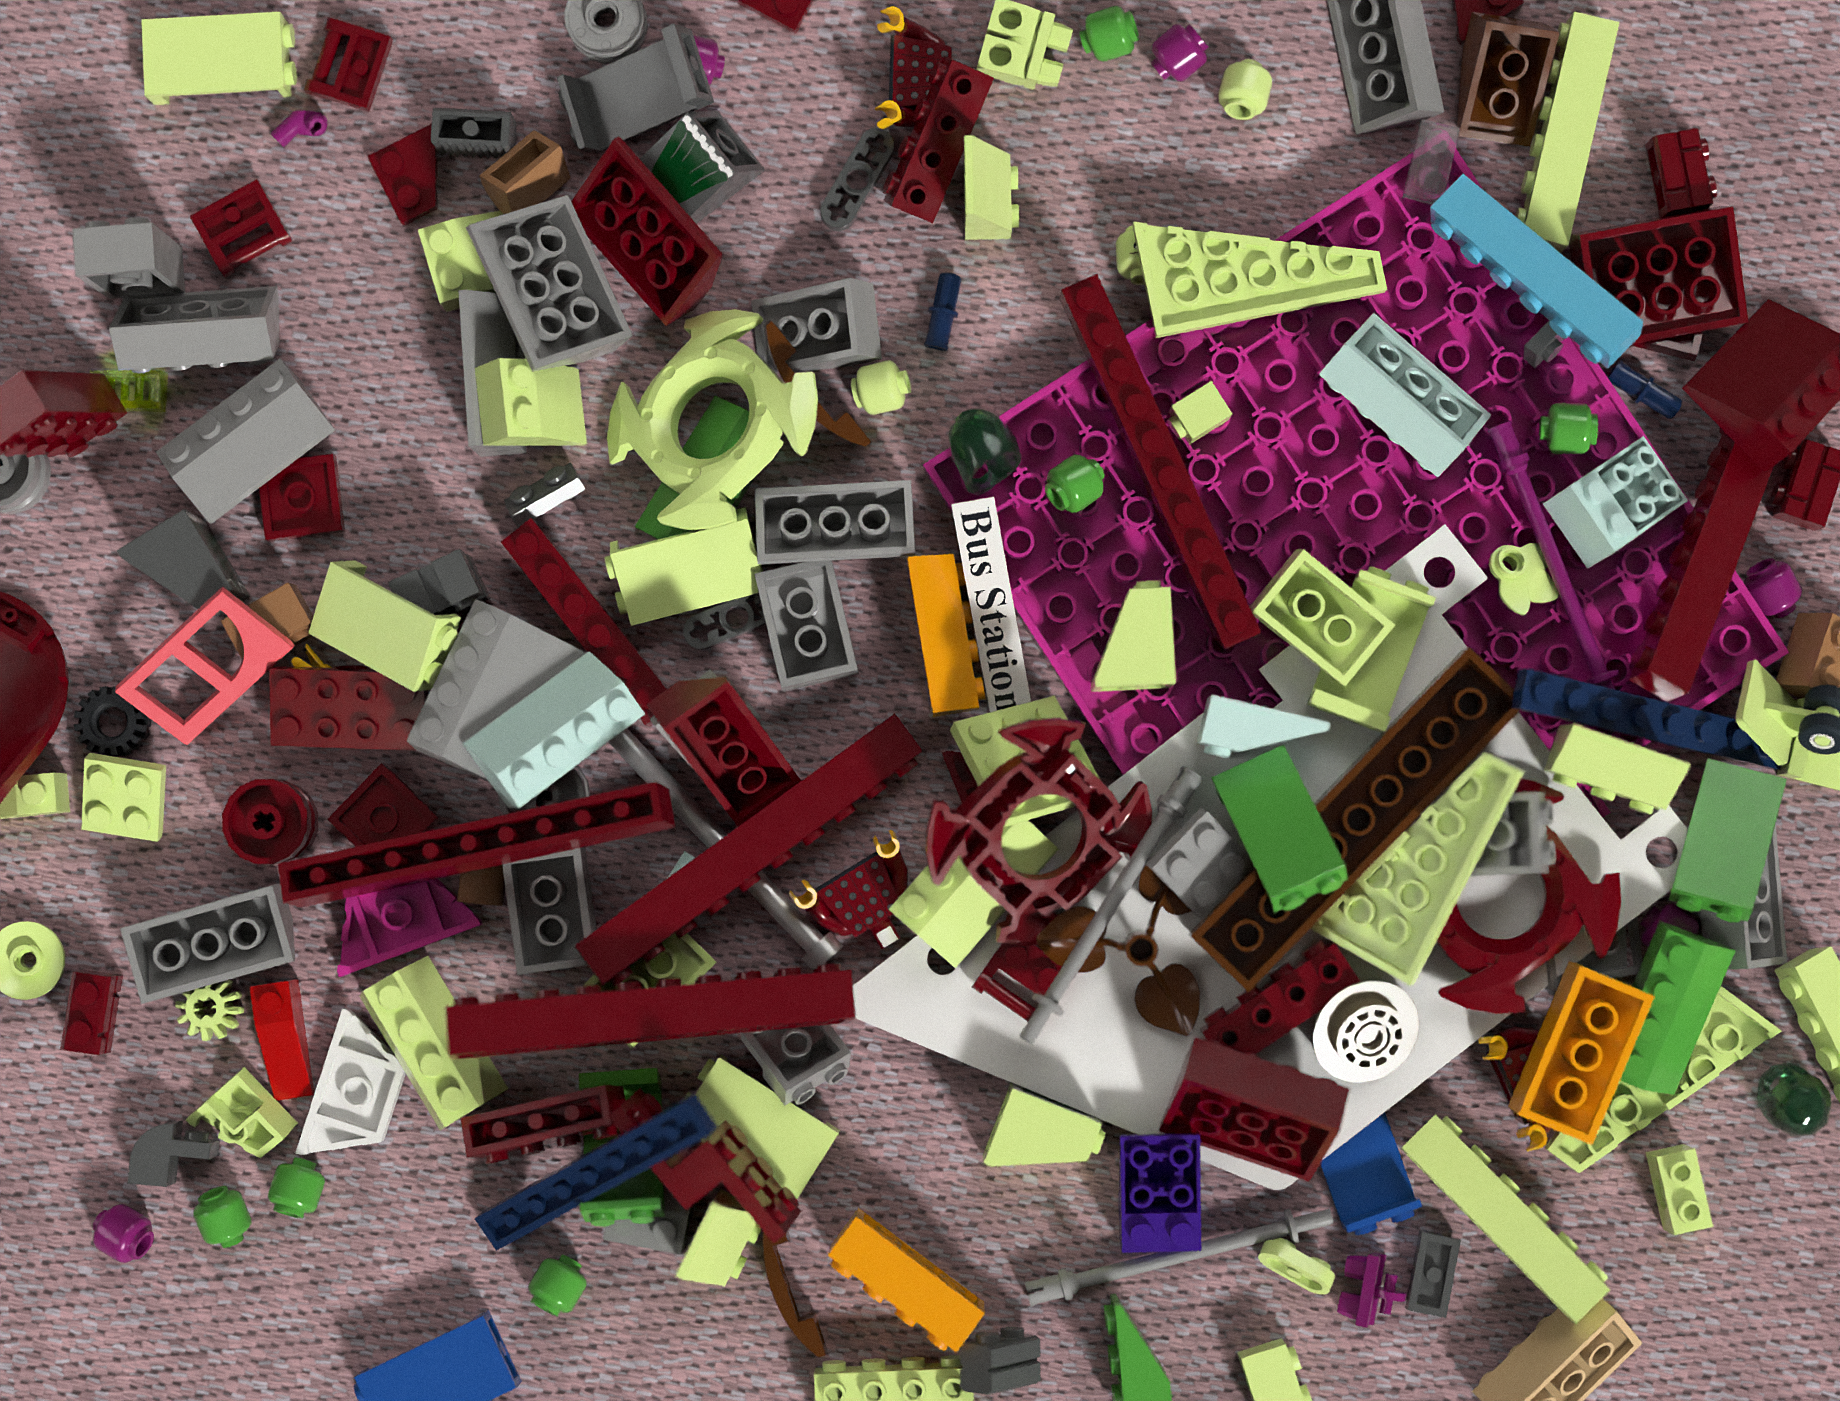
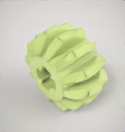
[175,979,244,1041]

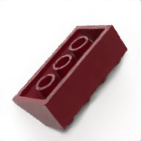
[646,676,801,827]

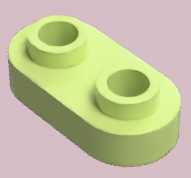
[1258,1237,1335,1295]

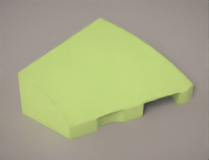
[186,1067,298,1158]

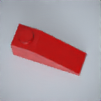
[249,979,314,1101]

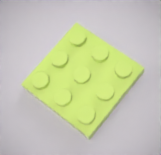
[950,696,1101,827]

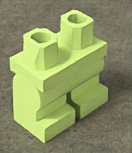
[976,0,1073,90]

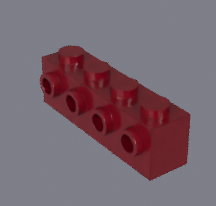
[883,56,994,223]
[1200,940,1361,1054]
[460,1085,625,1164]

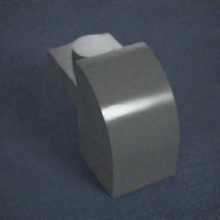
[127,1120,220,1187]

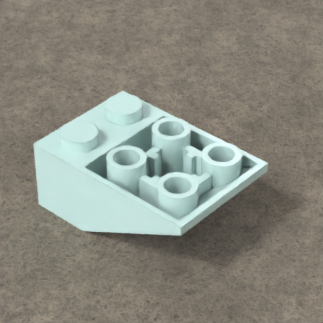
[1543,436,1688,569]

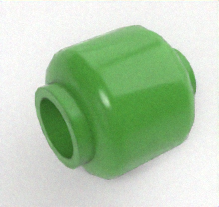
[1080,6,1139,62]
[1539,403,1598,454]
[1045,454,1104,513]
[268,1157,325,1219]
[193,1186,252,1248]
[528,1254,587,1317]

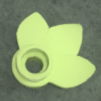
[1489,543,1559,615]

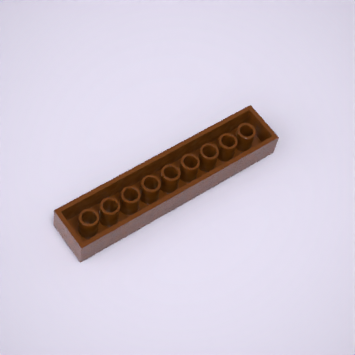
[1188,647,1520,992]

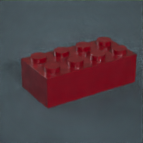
[0,369,127,457]

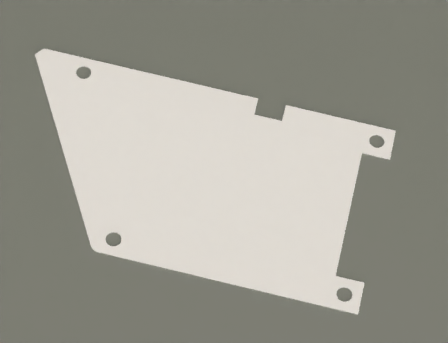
[853,524,1688,1190]

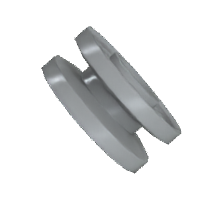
[564,0,648,64]

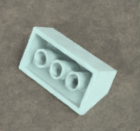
[1319,313,1491,478]
[462,651,645,808]

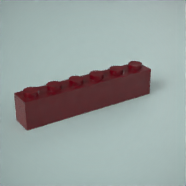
[501,518,668,727]

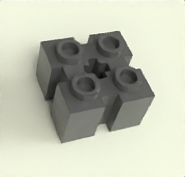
[388,549,491,617]

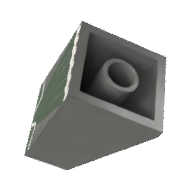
[640,111,765,224]
[116,509,251,618]

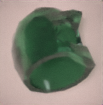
[948,408,1021,496]
[1757,1063,1832,1136]

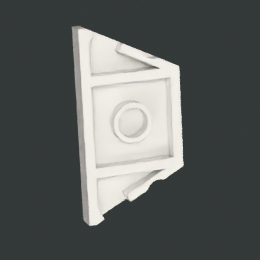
[295,1008,406,1155]

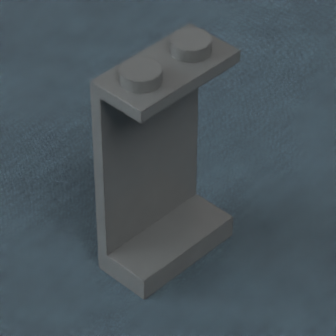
[556,23,714,154]

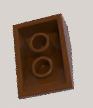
[1456,12,1560,147]

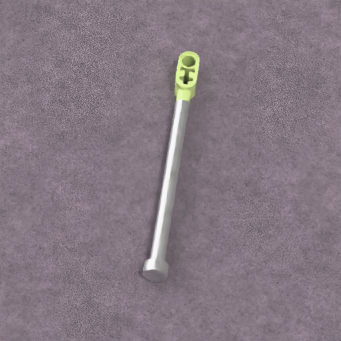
[608,728,843,970]

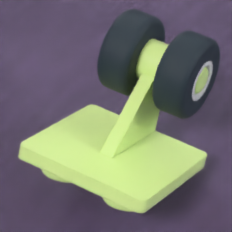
[1736,660,1840,765]

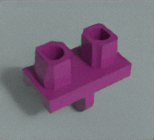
[1337,1252,1406,1328]

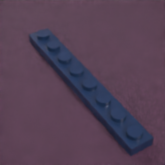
[1511,668,1782,770]
[474,1093,717,1251]

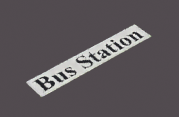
[951,497,1031,712]

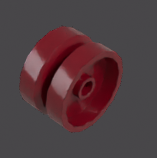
[222,779,319,864]

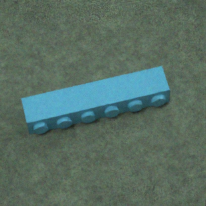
[1430,174,1643,368]

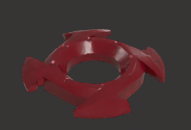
[926,718,1153,946]
[1436,778,1622,1014]

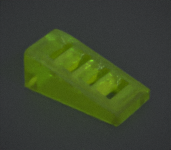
[89,370,168,412]

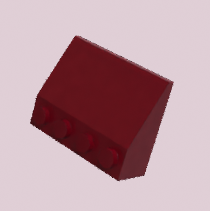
[571,136,723,326]
[1569,206,1749,344]
[1682,299,1840,472]
[1158,1037,1350,1182]

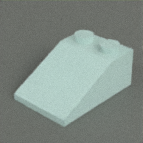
[1196,695,1330,758]

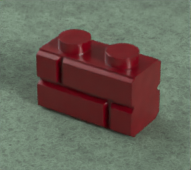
[1645,128,1717,217]
[1769,439,1840,531]
[60,970,123,1055]

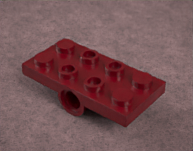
[269,665,428,751]

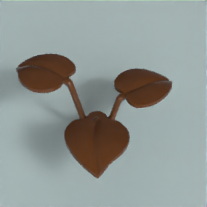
[1037,865,1200,1036]

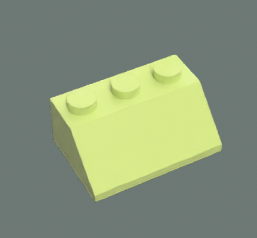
[1544,724,1690,815]

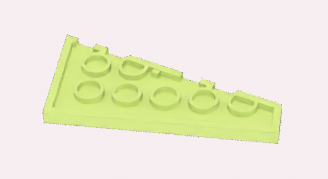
[1132,222,1387,338]
[1310,752,1524,985]
[1545,986,1781,1173]

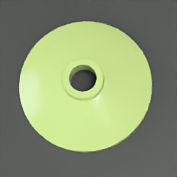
[0,921,65,1000]

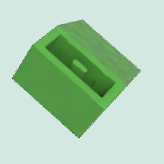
[1104,1293,1172,1401]

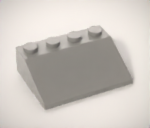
[466,195,633,372]
[406,599,586,783]

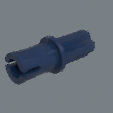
[924,272,961,351]
[1608,360,1682,419]

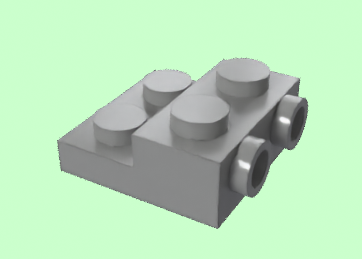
[1470,792,1556,876]
[741,1025,851,1106]

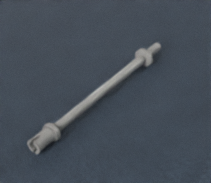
[1020,766,1203,1045]
[1025,1209,1334,1307]

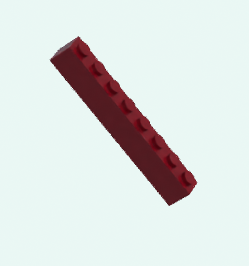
[1628,428,1774,702]

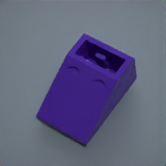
[1118,1133,1202,1253]

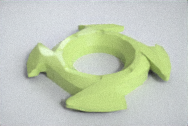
[607,309,818,530]

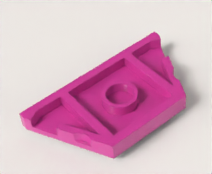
[337,879,483,977]

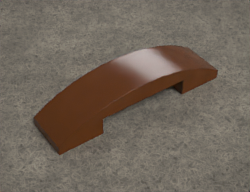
[763,320,871,447]
[763,1231,827,1358]

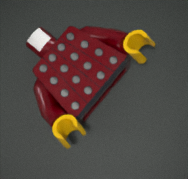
[875,6,975,129]
[789,830,908,949]
[1478,1027,1552,1151]

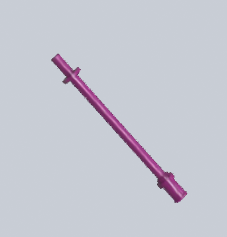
[1488,421,1620,690]

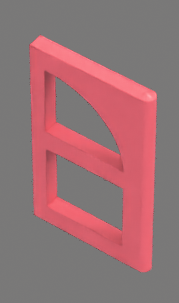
[115,586,294,745]

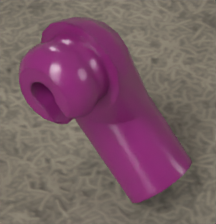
[270,110,328,147]

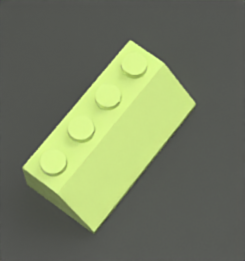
[889,820,1059,968]
[359,956,508,1131]

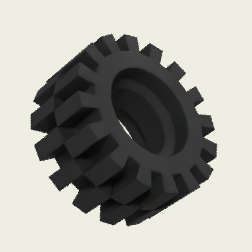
[74,686,151,757]

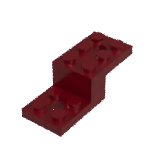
[608,1088,801,1244]

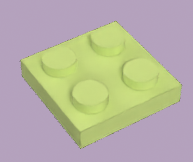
[81,753,166,842]

